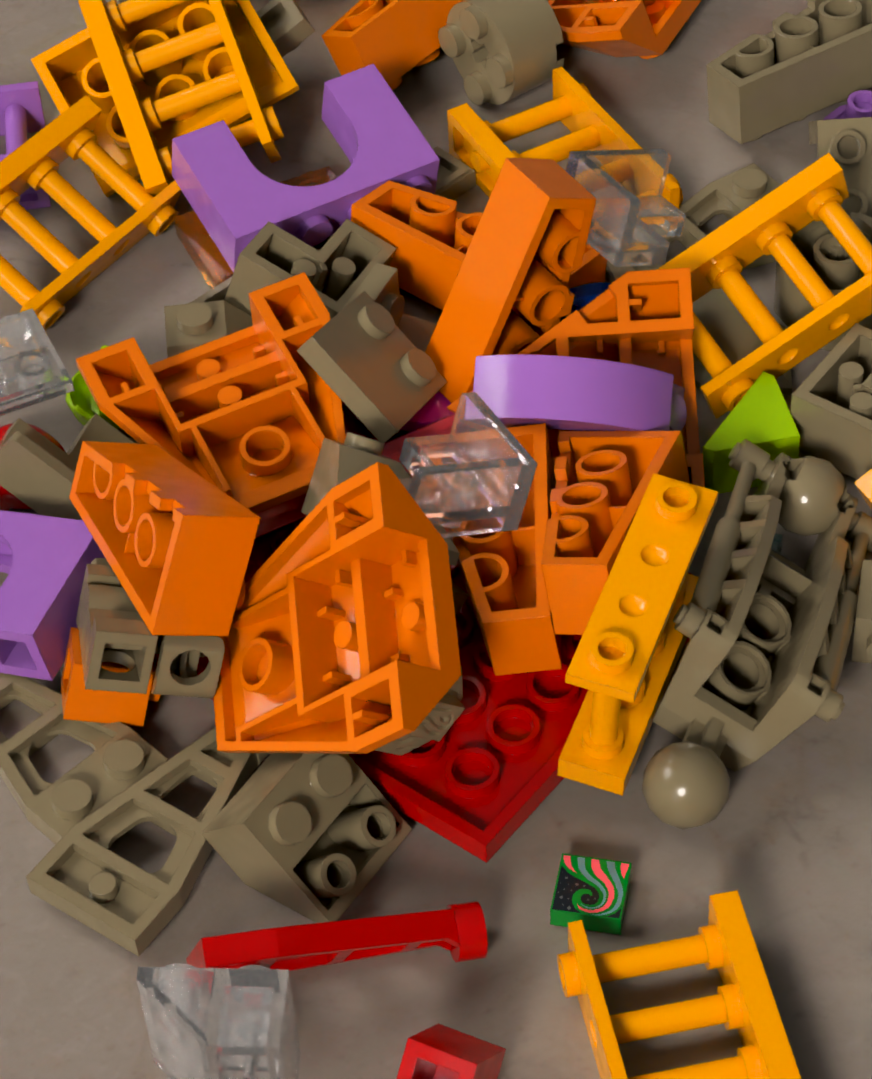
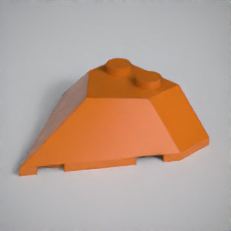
[447,267,705,488]

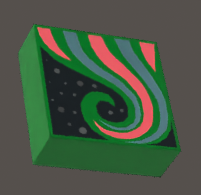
[550,853,632,935]

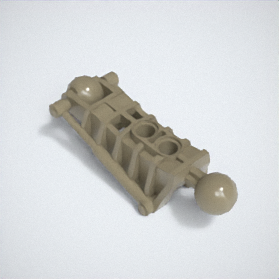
[642,439,872,830]

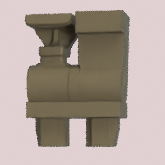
[76,558,225,699]

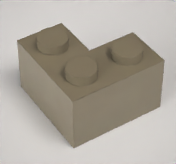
[224,219,397,320]
[790,323,872,480]

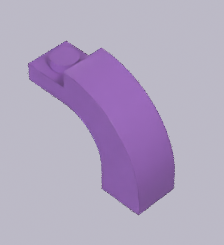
[471,354,687,431]

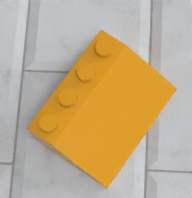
[31,0,300,197]

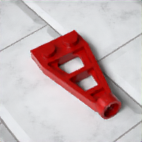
[186,901,488,996]

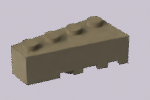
[706,0,872,145]

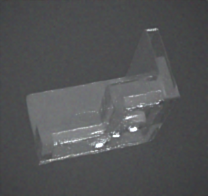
[565,149,686,267]
[399,392,538,538]

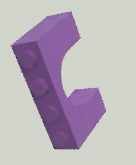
[172,64,440,272]
[0,510,106,681]

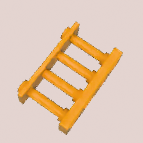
[78,0,284,197]
[447,66,683,236]
[0,95,182,342]
[656,153,872,419]
[557,473,718,796]
[557,890,801,1079]

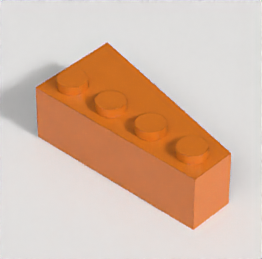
[322,0,463,91]
[425,158,597,403]
[351,180,608,322]
[419,423,562,676]
[541,431,690,636]
[69,441,261,636]

